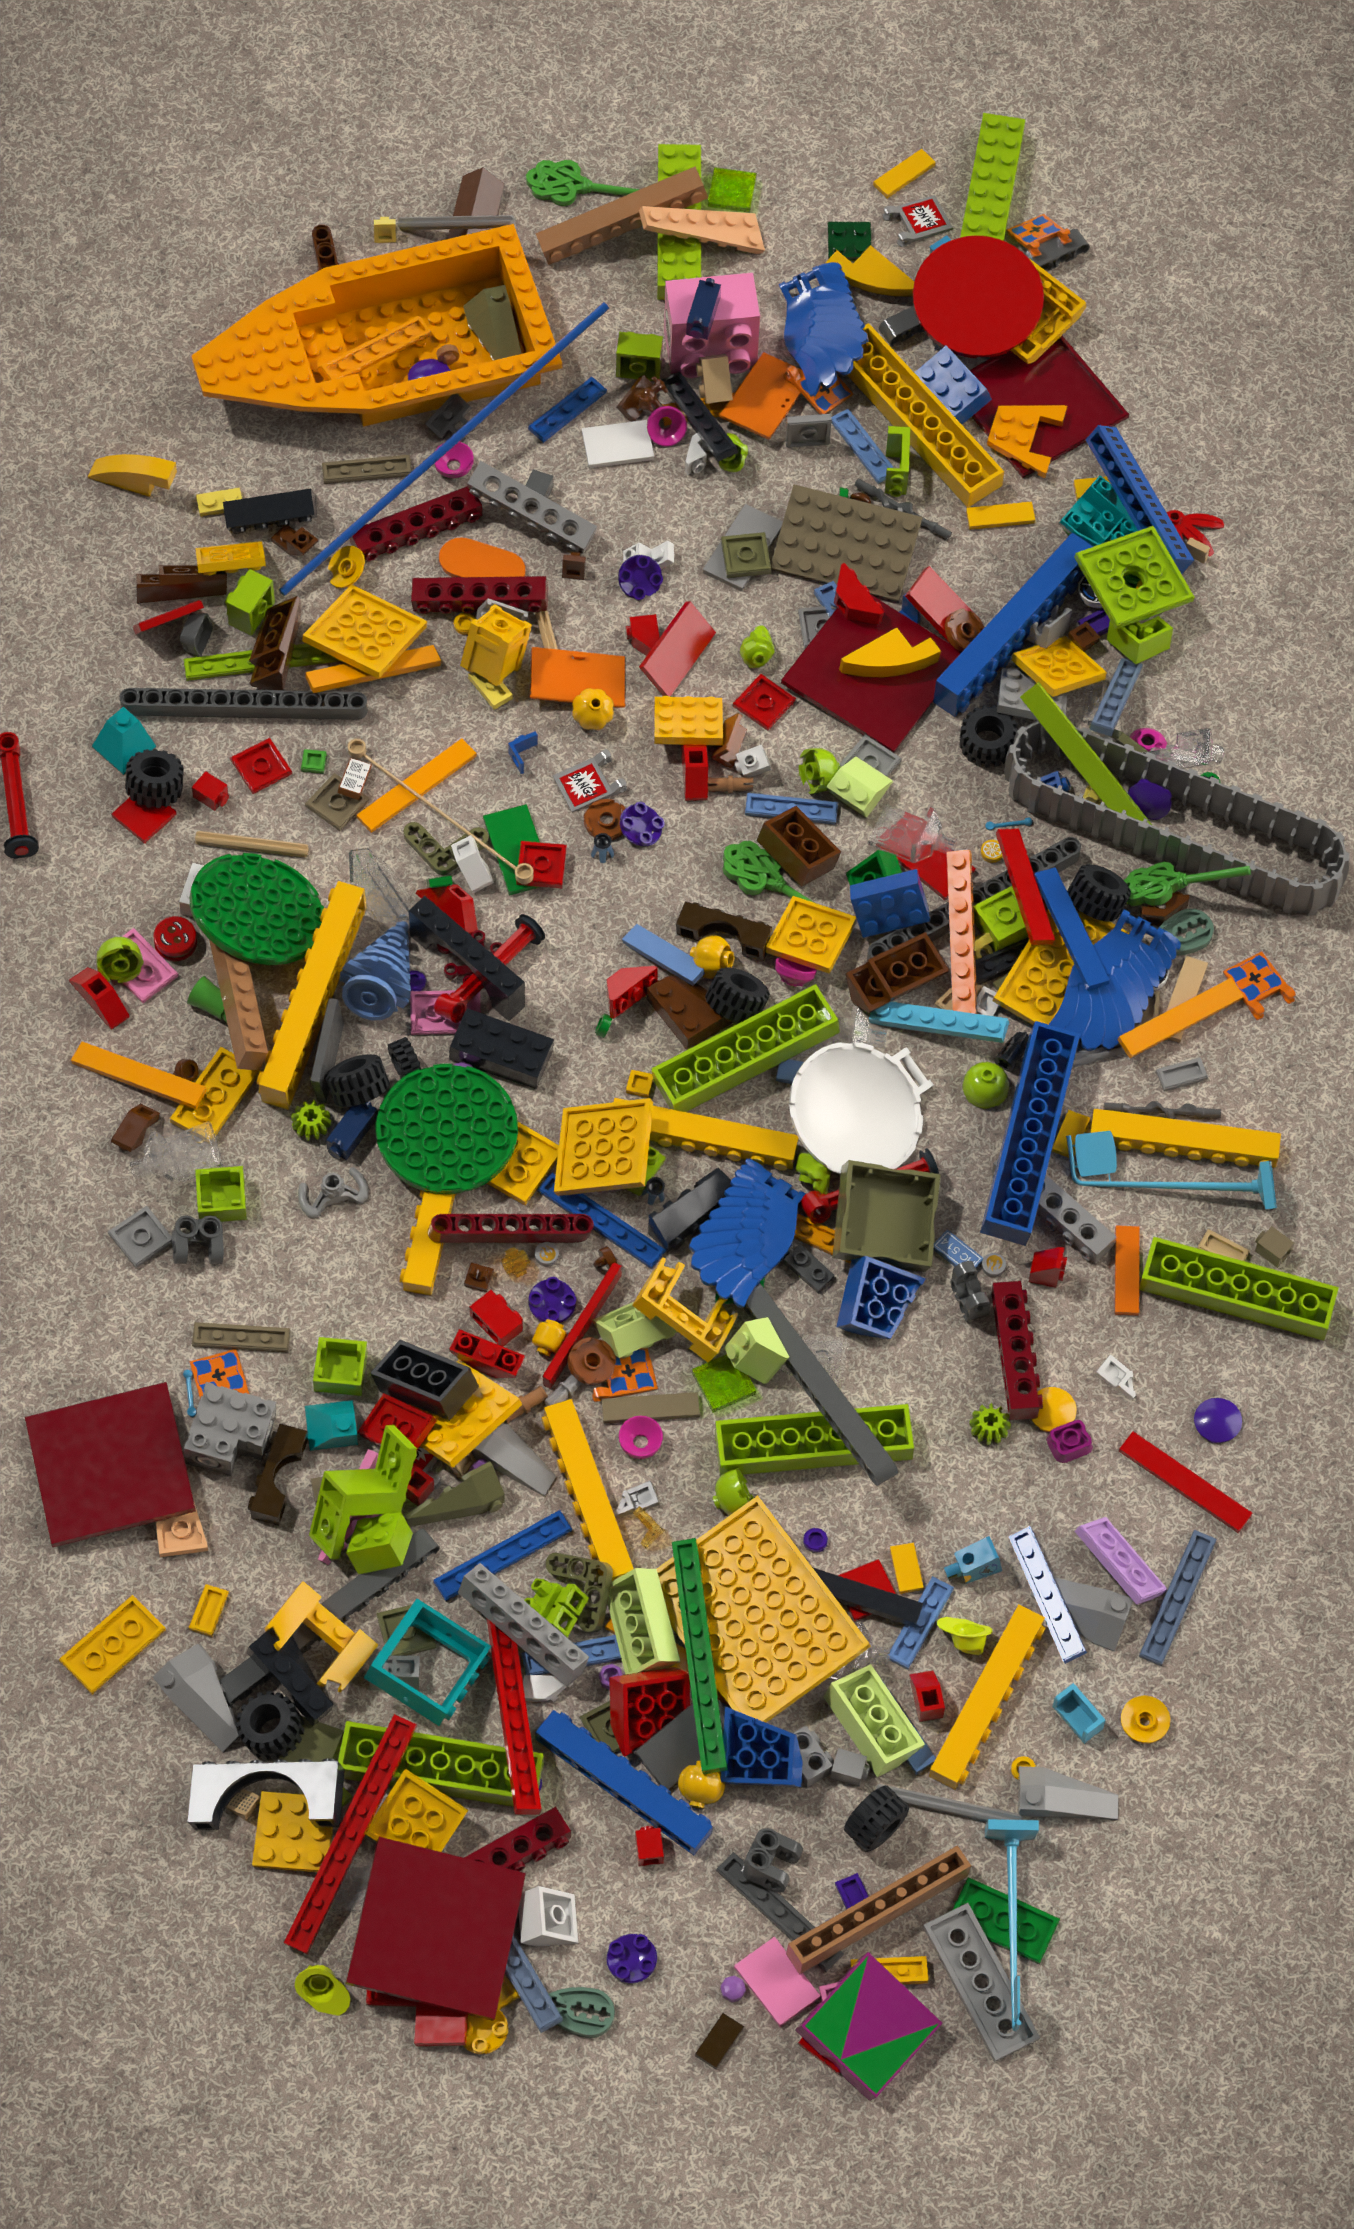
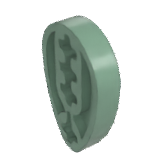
[1152,909,1214,956]
[549,1987,615,2038]

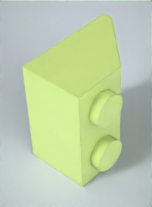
[827,757,893,818]
[724,1317,789,1384]

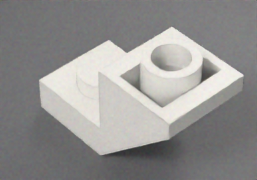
[685,433,709,475]
[623,541,674,570]
[451,835,494,893]

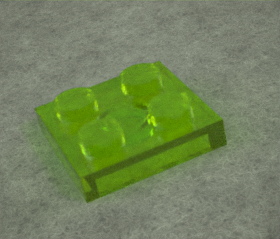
[708,167,757,213]
[692,1354,756,1413]

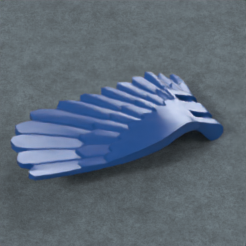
[779,262,869,397]
[1049,909,1181,1051]
[689,1159,806,1308]

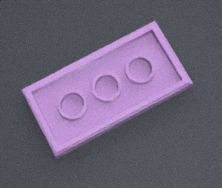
[1074,1517,1167,1605]

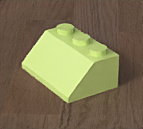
[593,1302,677,1358]

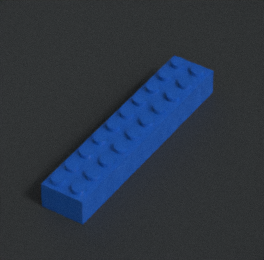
[933,532,1093,717]
[980,1021,1080,1246]

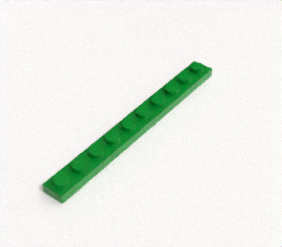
[672,1538,728,1775]

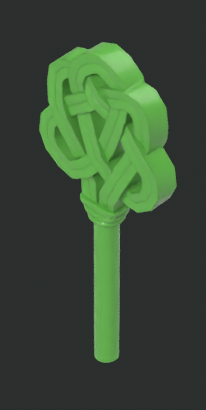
[526,160,640,206]
[722,841,815,903]
[1124,862,1251,906]

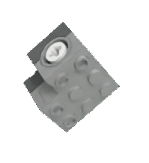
[184,1382,276,1476]

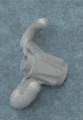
[298,1167,369,1218]

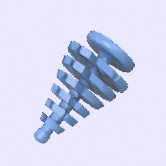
[340,920,411,1020]

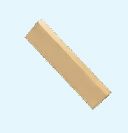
[1166,956,1208,1043]

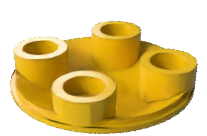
[1031,1387,1077,1432]
[463,2009,508,2054]

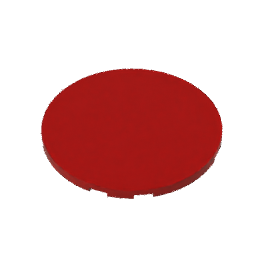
[913,235,1044,358]

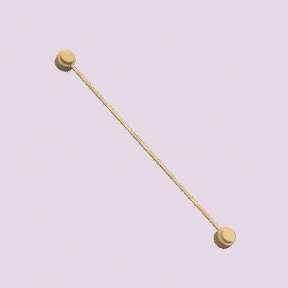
[348,739,534,884]

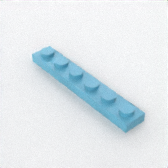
[869,1002,1009,1043]

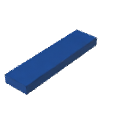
[528,377,607,443]

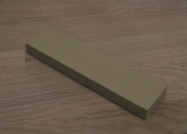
[322,455,412,484]
[192,1322,291,1352]
[602,1392,700,1424]

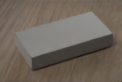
[1156,1057,1208,1092]

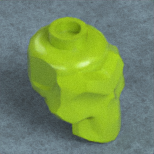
[719,433,748,472]
[740,625,775,668]
[796,1152,832,1195]

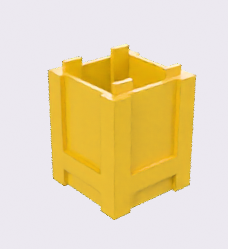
[460,604,532,687]

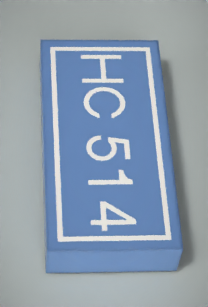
[933,1230,983,1268]

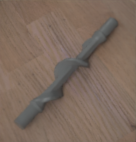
[854,478,952,540]
[1103,1101,1221,1119]

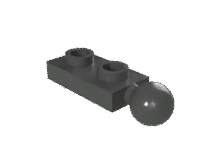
[783,1244,834,1293]

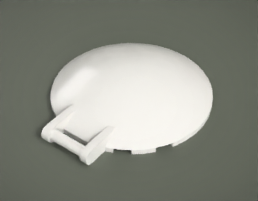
[789,1042,934,1174]

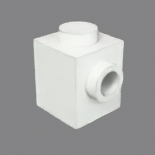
[734,745,772,777]

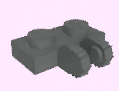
[425,393,475,442]

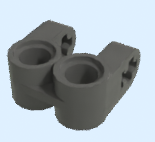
[172,1215,224,1264]
[950,1261,990,1322]
[741,1828,803,1893]

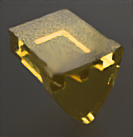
[633,1506,665,1549]

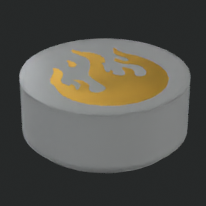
[535,1242,559,1267]
[982,1253,1006,1277]

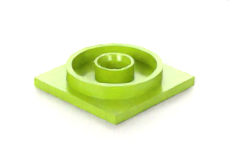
[1074,526,1195,629]

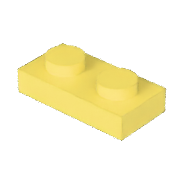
[196,488,242,516]
[468,672,513,710]

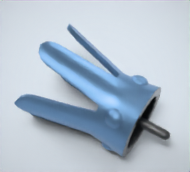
[591,833,614,863]
[641,1177,665,1205]

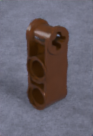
[312,225,339,272]

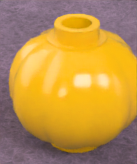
[572,688,614,730]
[690,936,734,979]
[678,1761,725,1809]

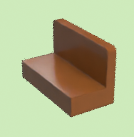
[711,713,747,768]

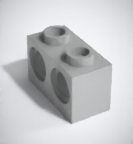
[793,1726,834,1788]

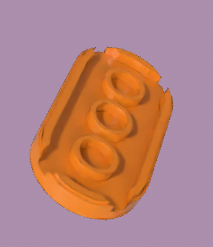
[439,537,525,577]

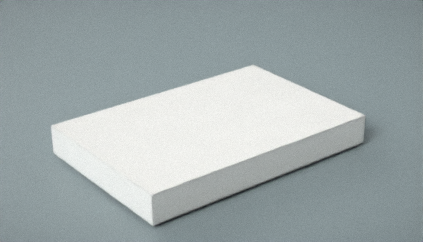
[582,420,654,468]

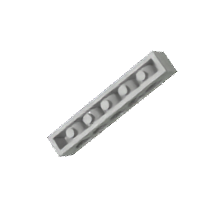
[467,461,597,553]
[992,1159,1116,1263]
[458,1563,589,1687]

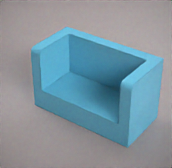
[1052,1683,1106,1743]

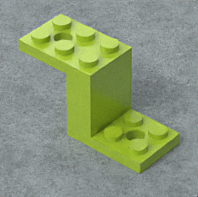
[309,1425,417,1560]

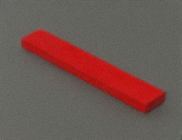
[996,828,1055,945]
[542,1262,622,1389]
[1119,1431,1253,1533]

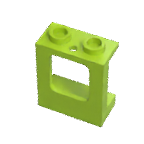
[884,426,910,497]

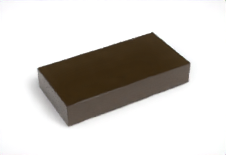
[695,2013,744,2069]

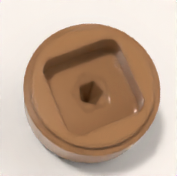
[436,344,459,365]

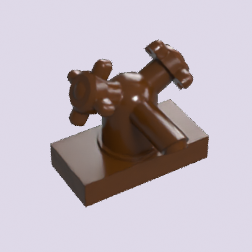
[616,375,668,422]

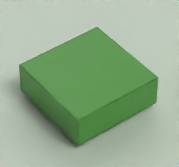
[301,749,327,774]

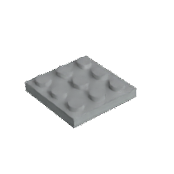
[997,667,1067,720]

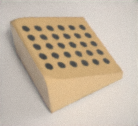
[226,1789,260,1821]

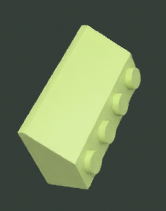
[607,1568,680,1675]
[823,1664,925,1777]

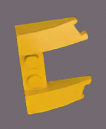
[632,1258,738,1362]
[264,1581,378,1693]

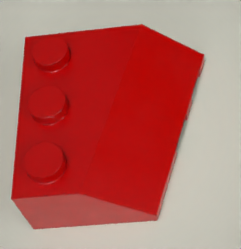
[609,1667,690,1757]

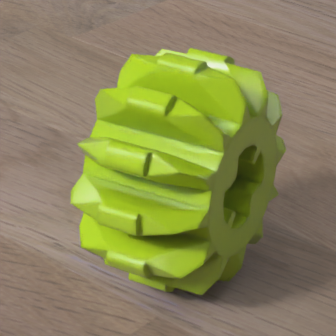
[291,1100,331,1141]
[969,1403,1011,1446]

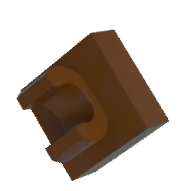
[562,552,586,580]
[1068,621,1100,652]
[464,1262,494,1292]

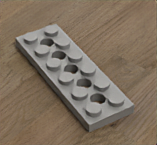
[923,1903,1040,2062]

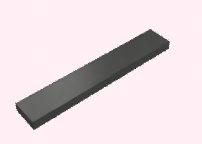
[716,1852,844,1973]

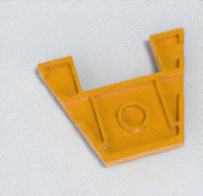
[987,405,1067,478]

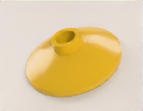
[328,545,365,588]
[1121,1695,1170,1743]

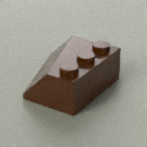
[647,976,733,1050]

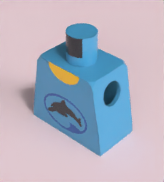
[944,1536,1002,1584]

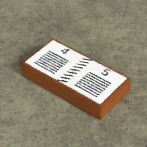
[337,757,372,800]

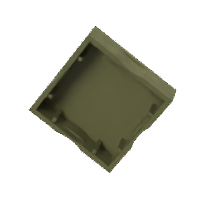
[832,1160,941,1272]

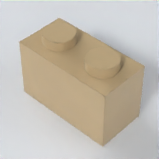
[696,354,733,404]

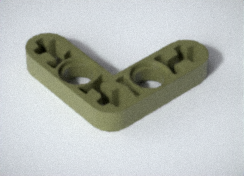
[403,822,489,875]
[546,1553,613,1632]

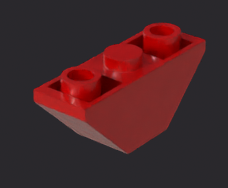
[834,563,884,625]
[681,745,708,801]
[415,884,478,935]
[606,966,659,1019]
[69,967,130,1030]
[449,1329,525,1378]

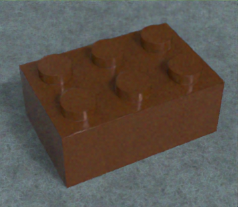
[756,806,841,887]

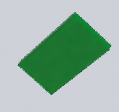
[483,804,540,896]
[953,1877,1060,1965]

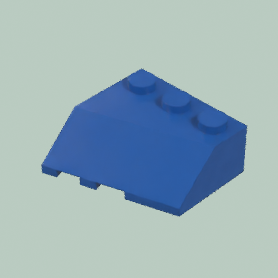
[836,1256,926,1339]
[721,1707,803,1787]

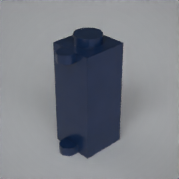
[686,278,721,340]
[326,1101,378,1161]

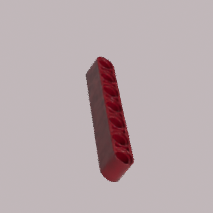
[428,1214,594,1243]

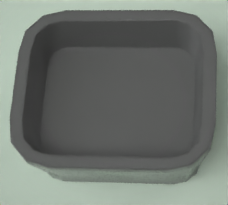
[180,613,213,657]

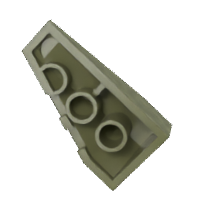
[463,285,522,361]
[405,1461,505,1527]

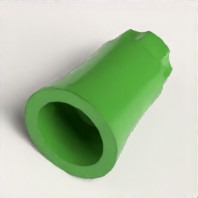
[187,976,227,1022]

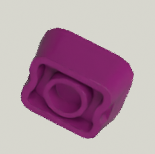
[1046,1420,1093,1463]

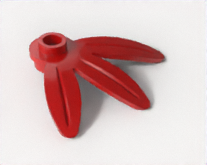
[1167,510,1224,557]

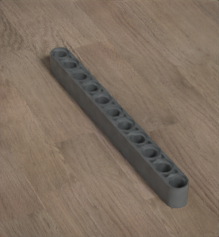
[879,229,1090,346]
[119,688,368,720]
[867,837,1081,960]
[744,1283,898,1486]
[219,1529,440,1708]

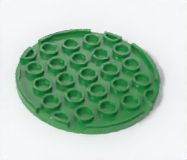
[189,853,324,965]
[376,1064,518,1194]

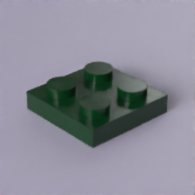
[827,222,871,261]

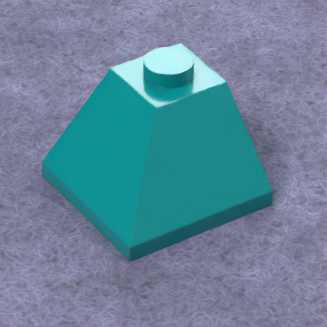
[92,707,156,775]
[305,1400,358,1451]

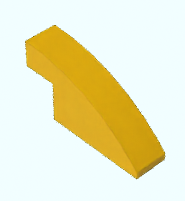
[825,245,914,297]
[88,454,177,497]
[839,628,941,677]

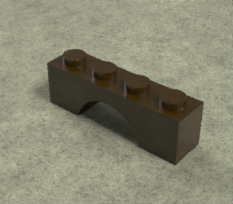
[676,901,773,961]
[248,1424,308,1526]

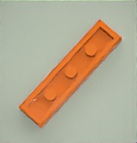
[1115,1225,1140,1316]

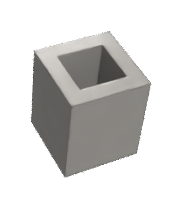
[831,1748,870,1786]

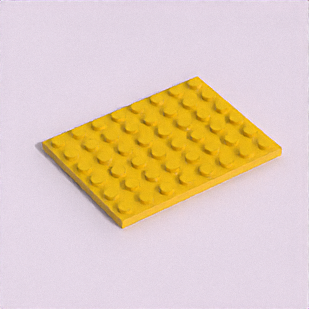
[656,1495,871,1723]

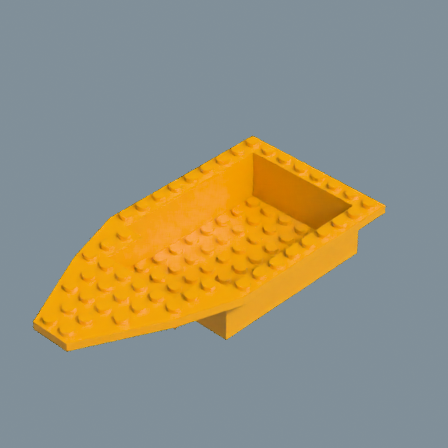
[191,224,562,427]

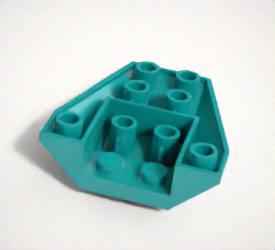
[1058,475,1138,547]

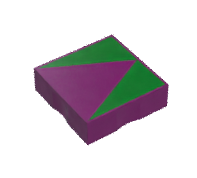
[795,1952,942,2101]

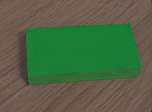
[426,876,453,888]

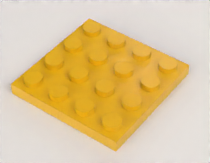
[302,585,427,679]
[554,1098,653,1196]
[409,1360,522,1468]

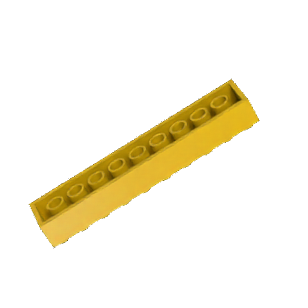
[847,323,1004,508]
[257,881,367,1110]

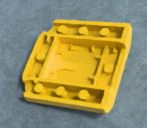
[1010,259,1087,364]

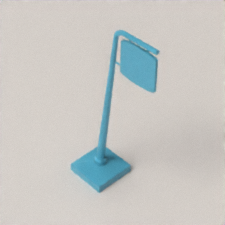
[1066,1131,1277,1209]
[985,1819,1039,2031]

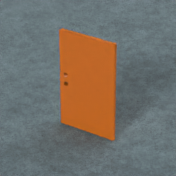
[719,352,804,440]
[530,647,626,708]

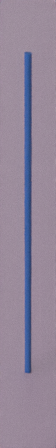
[279,302,609,596]

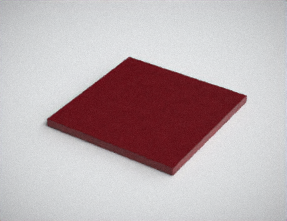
[970,335,1130,478]
[781,595,962,753]
[25,1382,196,1548]
[345,1837,526,2021]

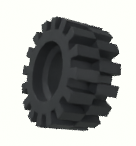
[387,1037,422,1079]

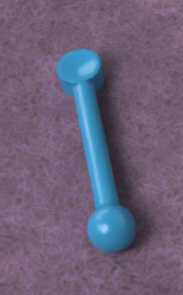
[985,817,1033,830]
[183,1369,197,1417]

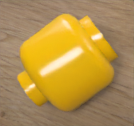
[532,1319,567,1356]

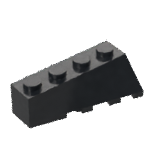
[223,488,317,534]
[648,1168,733,1253]
[247,1628,334,1726]

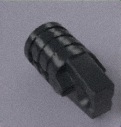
[994,1032,1029,1072]

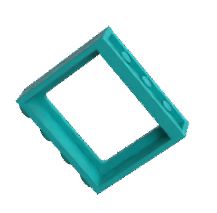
[364,1598,492,1726]

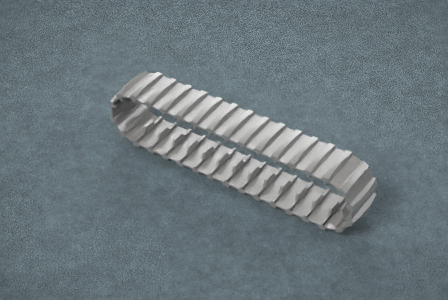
[1004,719,1350,916]

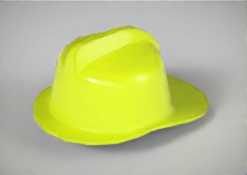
[937,1617,992,1655]
[294,1965,351,2016]

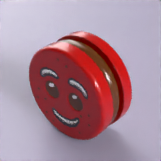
[153,916,197,962]

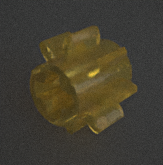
[501,1247,530,1278]

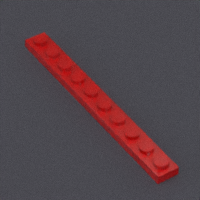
[487,1618,542,1815]
[284,1714,417,1955]

